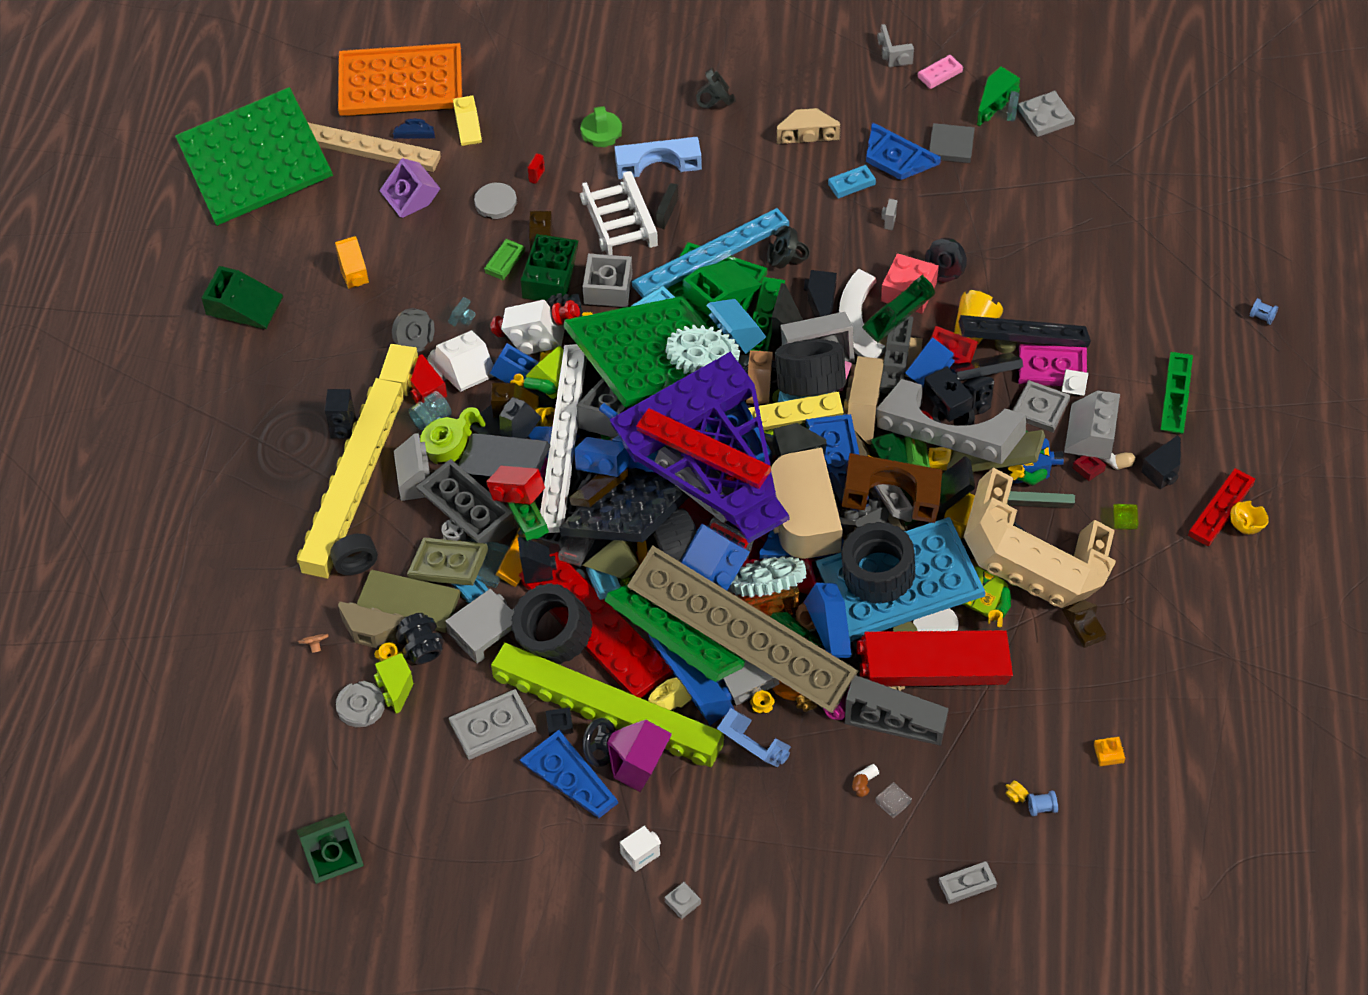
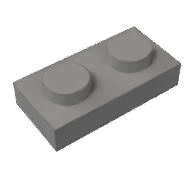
[939,861,997,904]

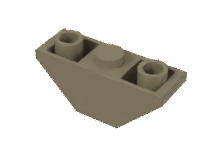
[338,602,406,648]

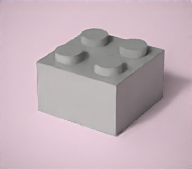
[583,254,633,307]

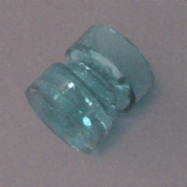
[408,391,452,432]

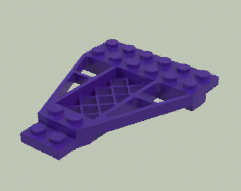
[610,351,790,543]

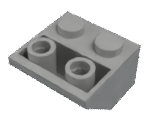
[394,433,430,501]

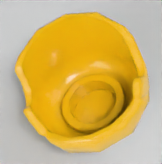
[1230,501,1268,535]

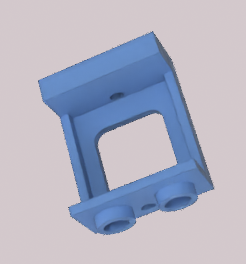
[717,708,791,767]

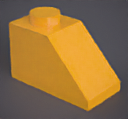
[335,236,369,289]

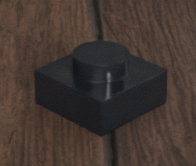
[546,707,574,737]

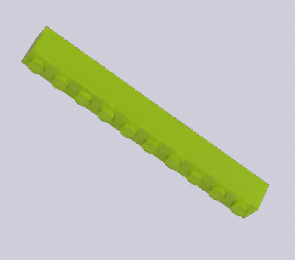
[491,643,724,768]

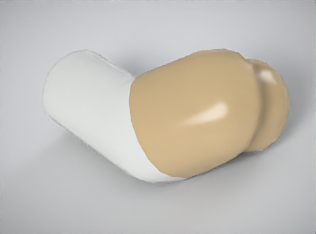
[1100,452,1135,469]

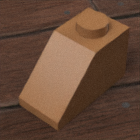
[746,350,773,404]

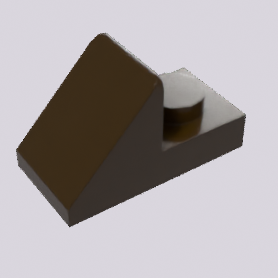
[1062,600,1107,648]

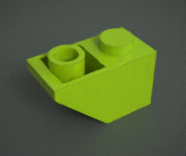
[373,653,413,714]

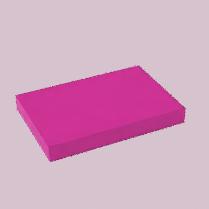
[1018,344,1087,386]

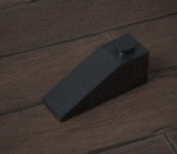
[804,270,837,318]

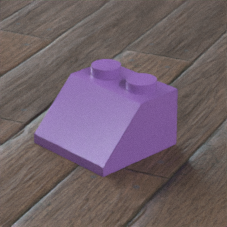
[380,158,440,218]

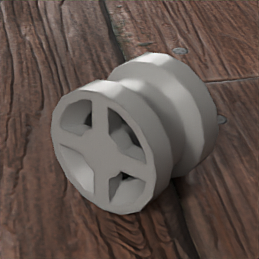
[442,519,466,542]

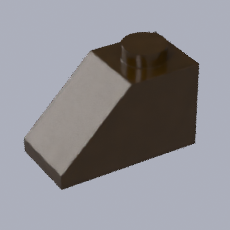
[529,211,553,252]
[491,383,539,417]

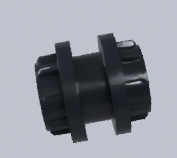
[396,613,444,665]

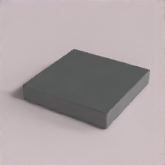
[929,123,975,163]

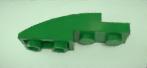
[747,277,785,353]

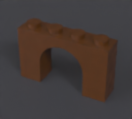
[841,453,942,523]

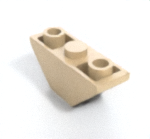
[777,108,840,144]

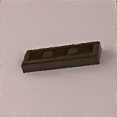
[569,468,629,507]

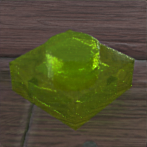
[1113,504,1139,529]

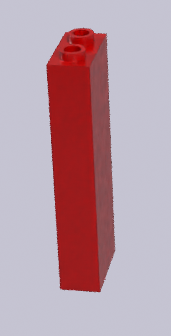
[857,630,1013,686]

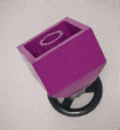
[583,717,672,792]

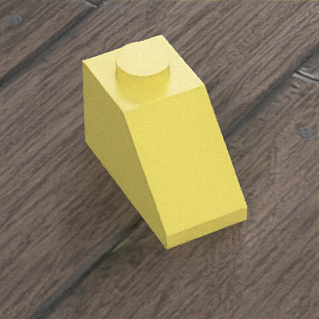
[453,96,482,146]

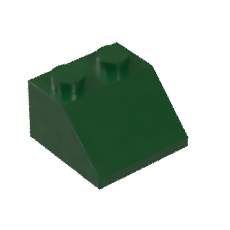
[297,812,364,884]

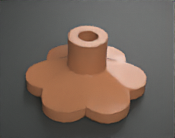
[298,634,329,653]

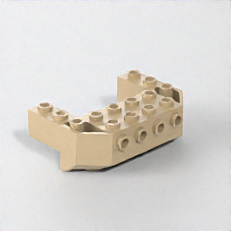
[964,468,1116,608]

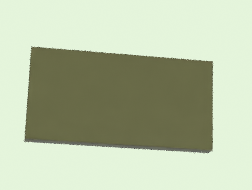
[947,430,1045,472]
[357,569,461,633]

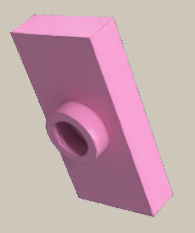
[918,55,963,89]

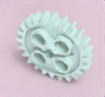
[666,325,740,374]
[730,556,807,597]

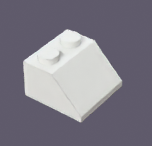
[434,330,495,392]

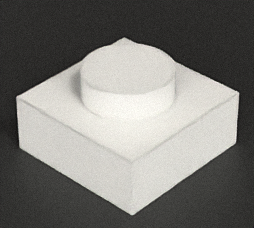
[1061,369,1088,395]

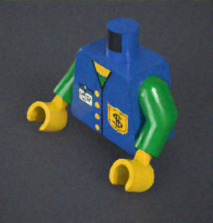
[1008,430,1064,486]

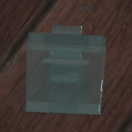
[448,297,476,326]

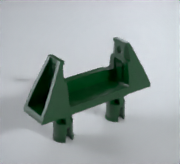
[862,275,935,343]

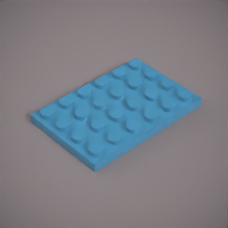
[816,517,985,641]

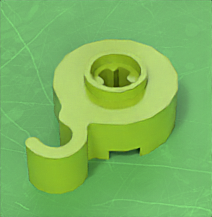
[420,407,485,464]

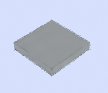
[1013,380,1070,433]

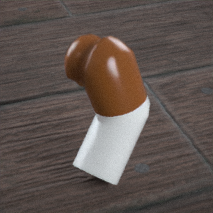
[852,764,879,797]

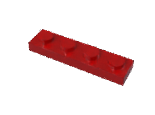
[1188,468,1255,547]

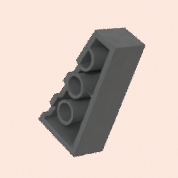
[845,676,949,746]

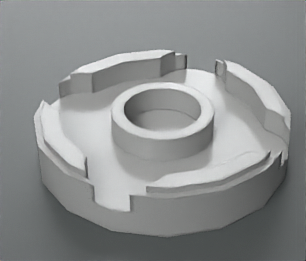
[474,183,517,219]
[336,681,385,727]

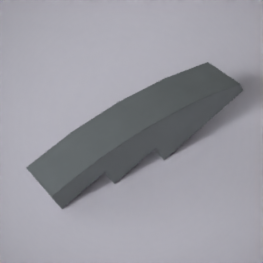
[880,316,913,394]

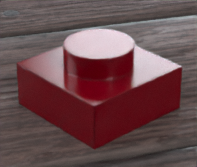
[1072,455,1106,481]

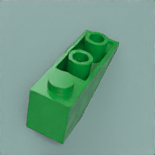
[977,66,1020,126]

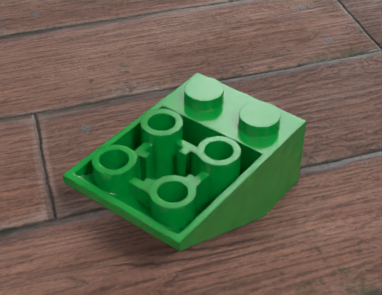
[683,260,762,321]

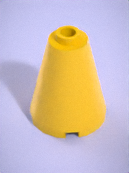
[954,290,1003,344]

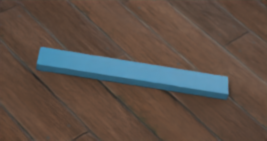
[632,208,789,298]

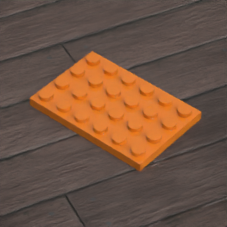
[338,43,462,116]

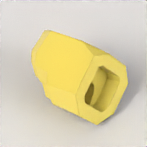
[648,678,692,710]

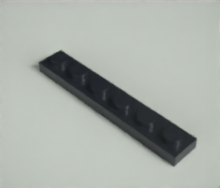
[958,315,1091,348]

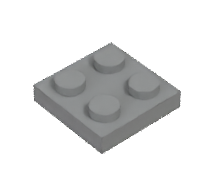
[1018,91,1075,137]

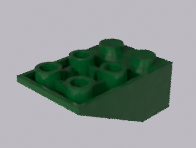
[521,234,579,301]
[202,266,283,329]

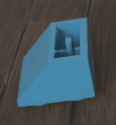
[707,299,766,354]

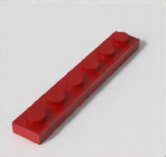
[636,408,771,489]

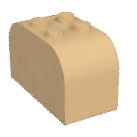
[771,448,842,559]

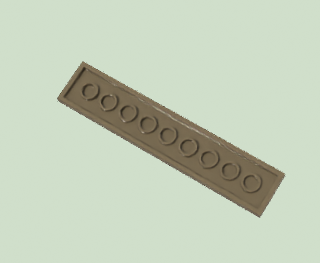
[627,546,858,713]

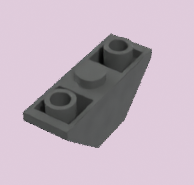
[839,498,890,536]

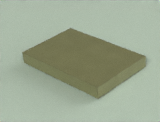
[407,538,489,586]

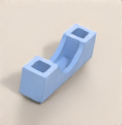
[615,137,702,179]

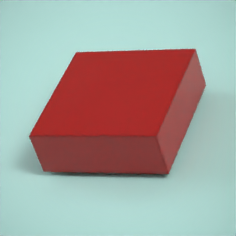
[528,153,545,184]

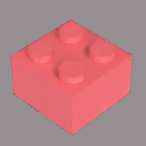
[881,253,938,314]

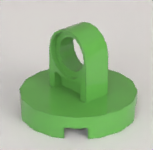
[581,106,622,147]

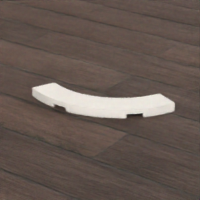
[839,269,886,358]

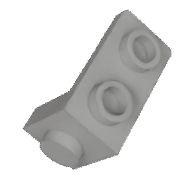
[877,24,914,67]

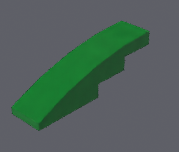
[1160,352,1193,434]

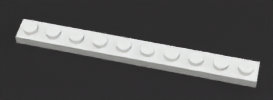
[540,344,587,533]

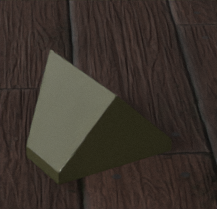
[582,540,640,580]

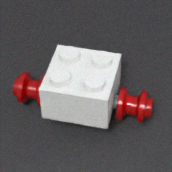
[490,300,580,355]

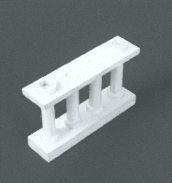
[580,171,658,255]

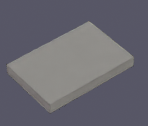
[449,689,536,760]

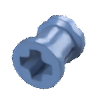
[1250,298,1279,325]
[1028,791,1058,817]

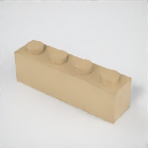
[843,356,884,445]

